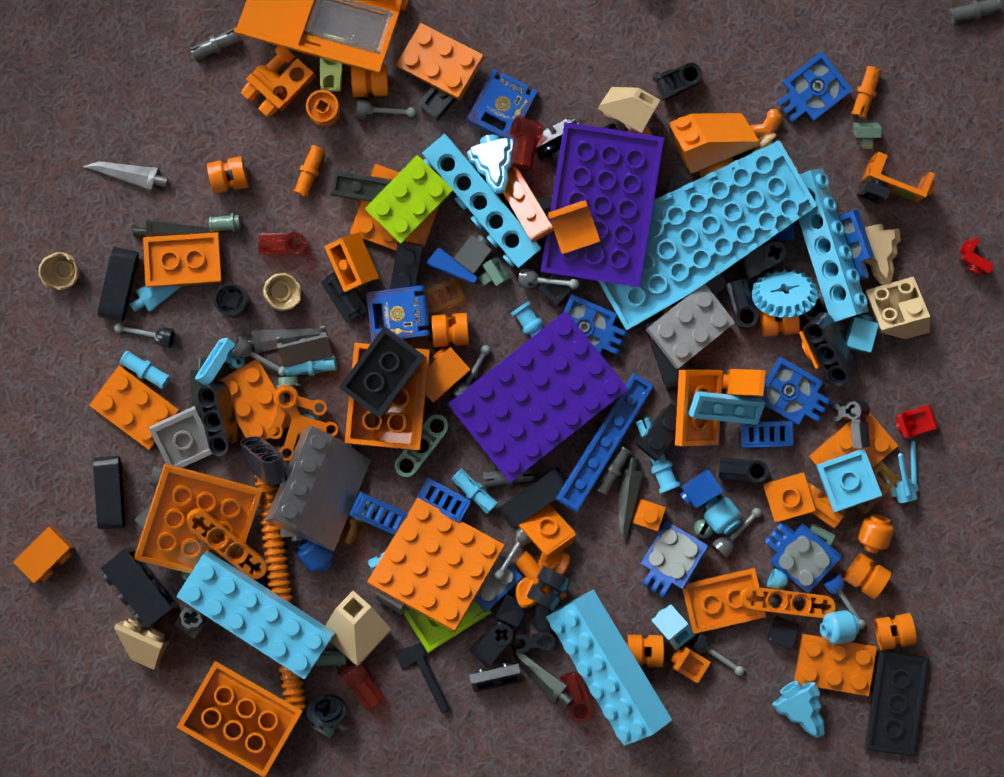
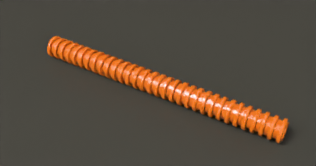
[254,474,307,710]

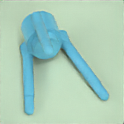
[878,440,919,503]

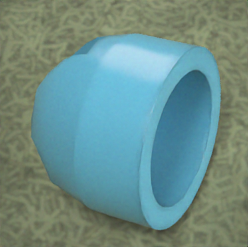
[767,569,788,590]

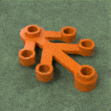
[267,385,338,461]

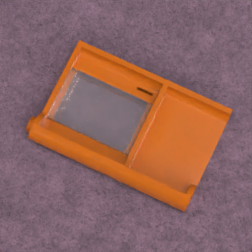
[234,0,409,74]

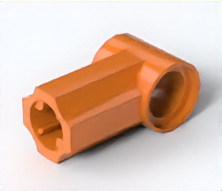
[807,482,846,528]

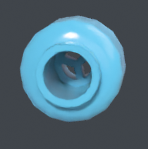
[704,497,741,535]
[820,610,860,645]

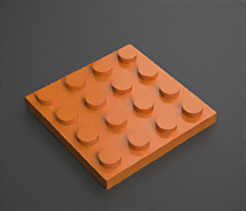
[134,463,262,574]
[367,498,505,632]

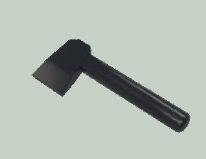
[394,643,450,713]

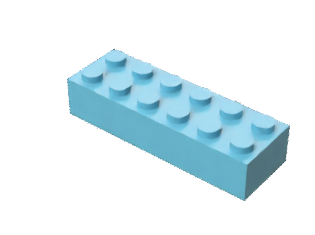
[176,551,335,679]
[546,589,672,746]

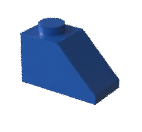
[680,470,723,508]

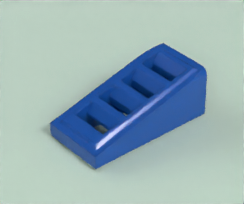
[426,248,478,284]
[741,421,793,447]
[416,477,471,523]
[350,492,407,535]

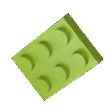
[365,155,453,244]

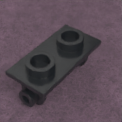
[530,117,579,160]
[321,272,368,324]

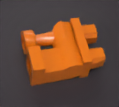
[241,46,316,118]

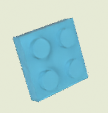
[816,448,882,513]

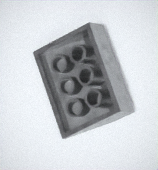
[265,426,371,551]

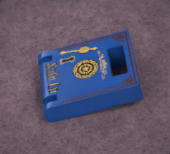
[467,68,538,139]
[367,285,431,342]

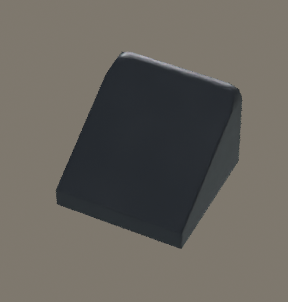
[767,616,799,649]

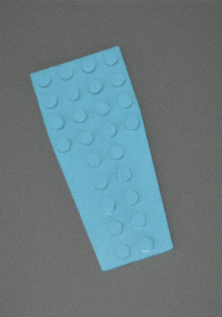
[598,141,817,330]

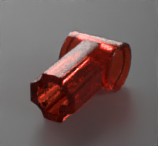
[510,116,544,170]
[258,232,310,256]
[337,662,385,711]
[559,671,592,723]

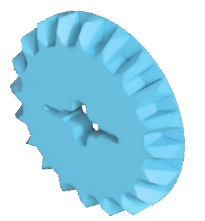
[752,269,818,318]

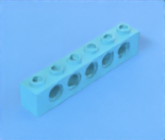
[422,134,542,268]
[798,168,868,322]

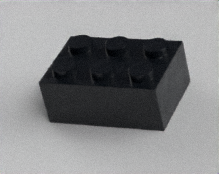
[338,326,427,419]
[101,547,179,627]

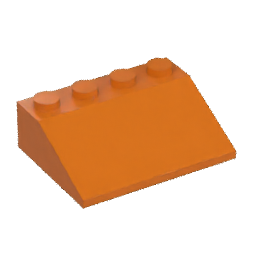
[345,343,430,450]
[177,661,302,777]

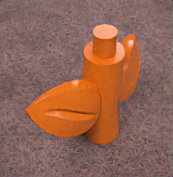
[514,551,570,608]

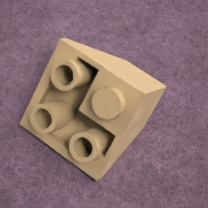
[598,87,660,133]
[866,277,930,339]
[325,591,392,667]
[114,618,170,670]

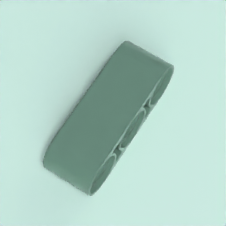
[395,415,448,477]

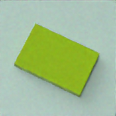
[403,601,492,653]

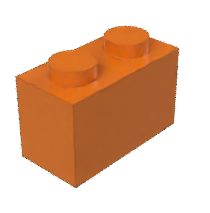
[324,232,379,292]
[426,347,470,403]
[13,526,74,583]

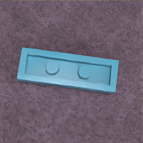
[688,391,765,425]

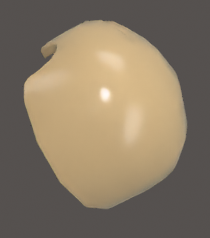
[39,252,79,290]
[263,273,301,311]

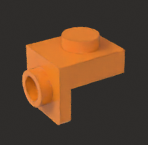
[671,646,711,683]

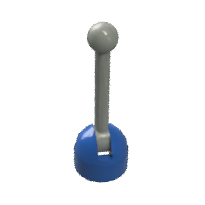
[823,573,866,629]

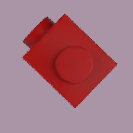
[959,237,994,276]
[896,404,939,439]

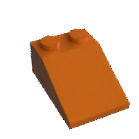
[668,113,760,174]

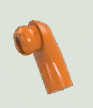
[750,109,782,137]

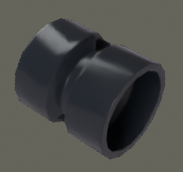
[214,283,250,318]
[526,565,571,612]

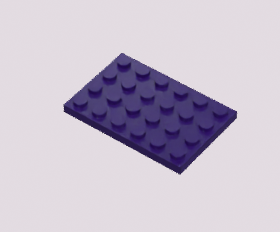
[541,122,664,287]
[448,311,628,483]

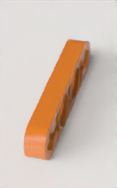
[186,508,267,579]
[739,587,835,618]

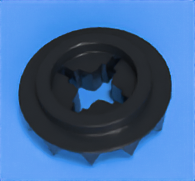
[307,694,347,730]

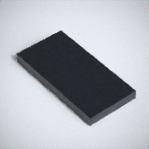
[864,649,929,757]

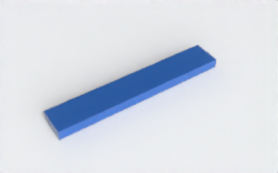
[555,372,654,513]

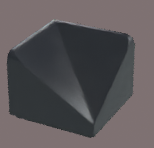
[495,593,527,628]

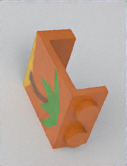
[862,152,936,203]

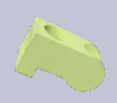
[320,58,343,92]

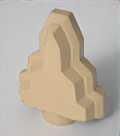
[864,224,901,285]

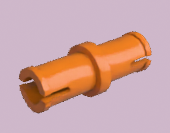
[851,66,882,118]
[293,145,326,197]

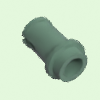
[209,213,242,232]
[316,650,348,668]

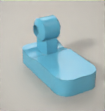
[195,338,244,385]

